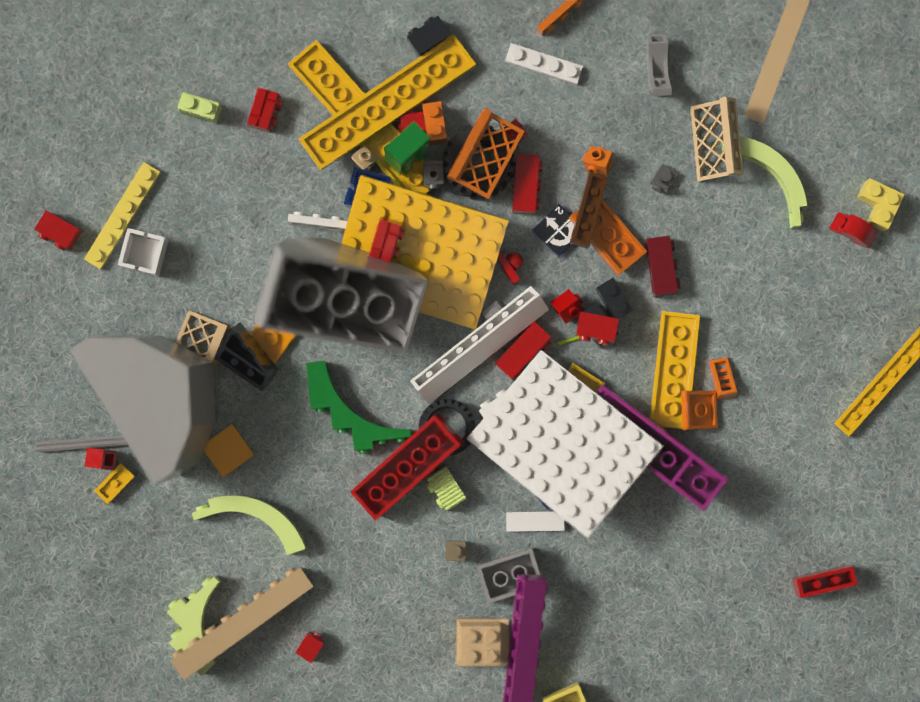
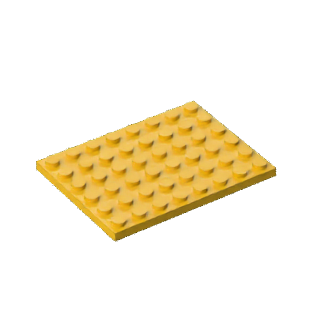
[342,175,509,329]

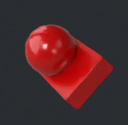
[497,250,523,285]

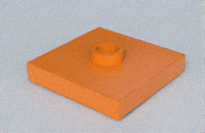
[681,391,718,430]

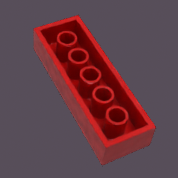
[350,413,464,521]

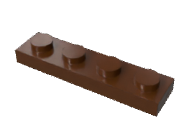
[570,171,608,249]

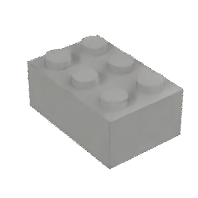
[476,548,541,604]

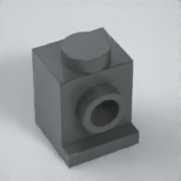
[423,160,443,190]

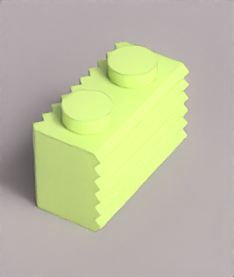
[178,92,222,124]
[426,466,466,511]

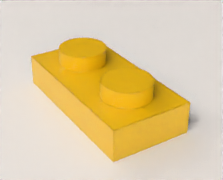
[94,463,136,504]

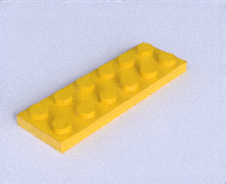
[650,311,700,429]

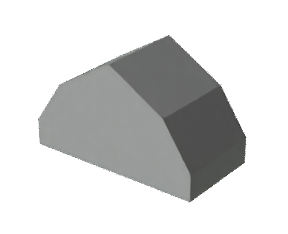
[255,238,428,353]
[69,335,216,485]

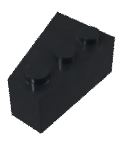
[214,322,279,391]

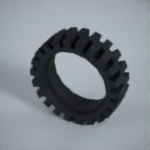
[418,399,476,456]

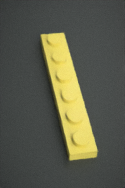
[84,162,161,270]

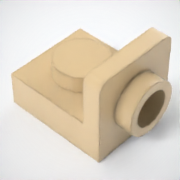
[351,146,378,174]

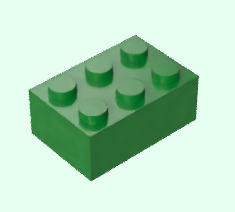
[384,121,430,176]

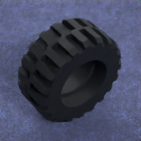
[443,125,516,200]

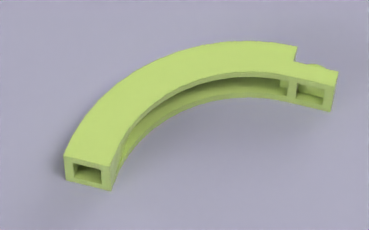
[722,137,807,229]
[192,495,307,555]

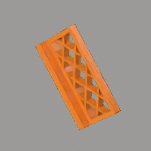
[446,107,524,199]

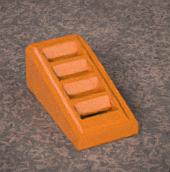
[709,357,738,400]

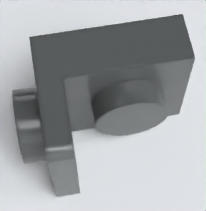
[650,164,678,194]

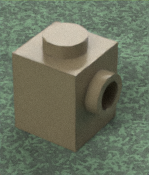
[446,540,469,561]

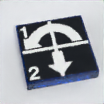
[532,204,574,258]

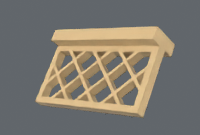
[690,97,743,182]
[175,310,232,372]

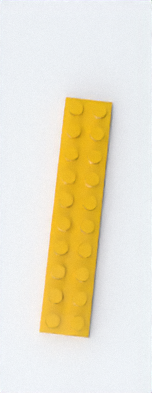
[298,34,476,171]
[288,40,437,194]

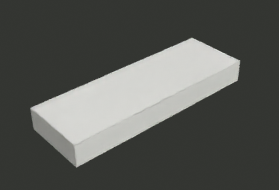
[506,511,564,532]

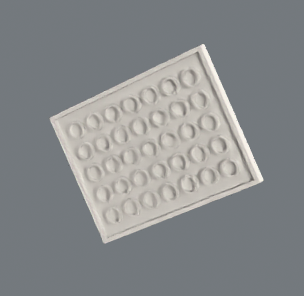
[467,350,663,538]

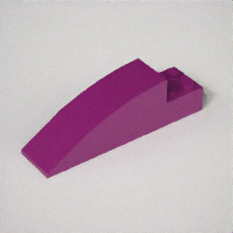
[596,385,730,511]

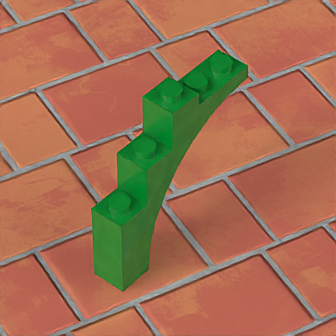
[306,361,411,454]

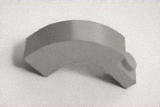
[647,34,672,97]

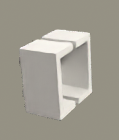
[118,228,169,277]

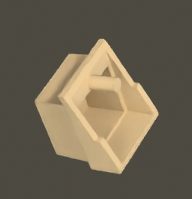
[456,617,509,666]

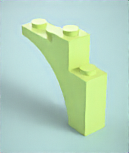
[167,575,221,676]

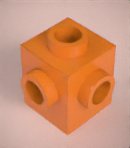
[582,146,613,177]

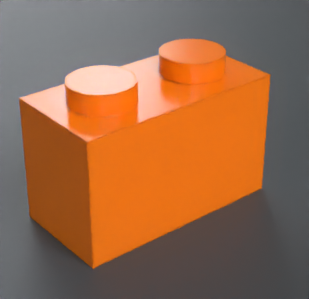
[422,101,447,145]

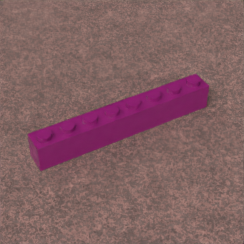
[503,574,548,702]

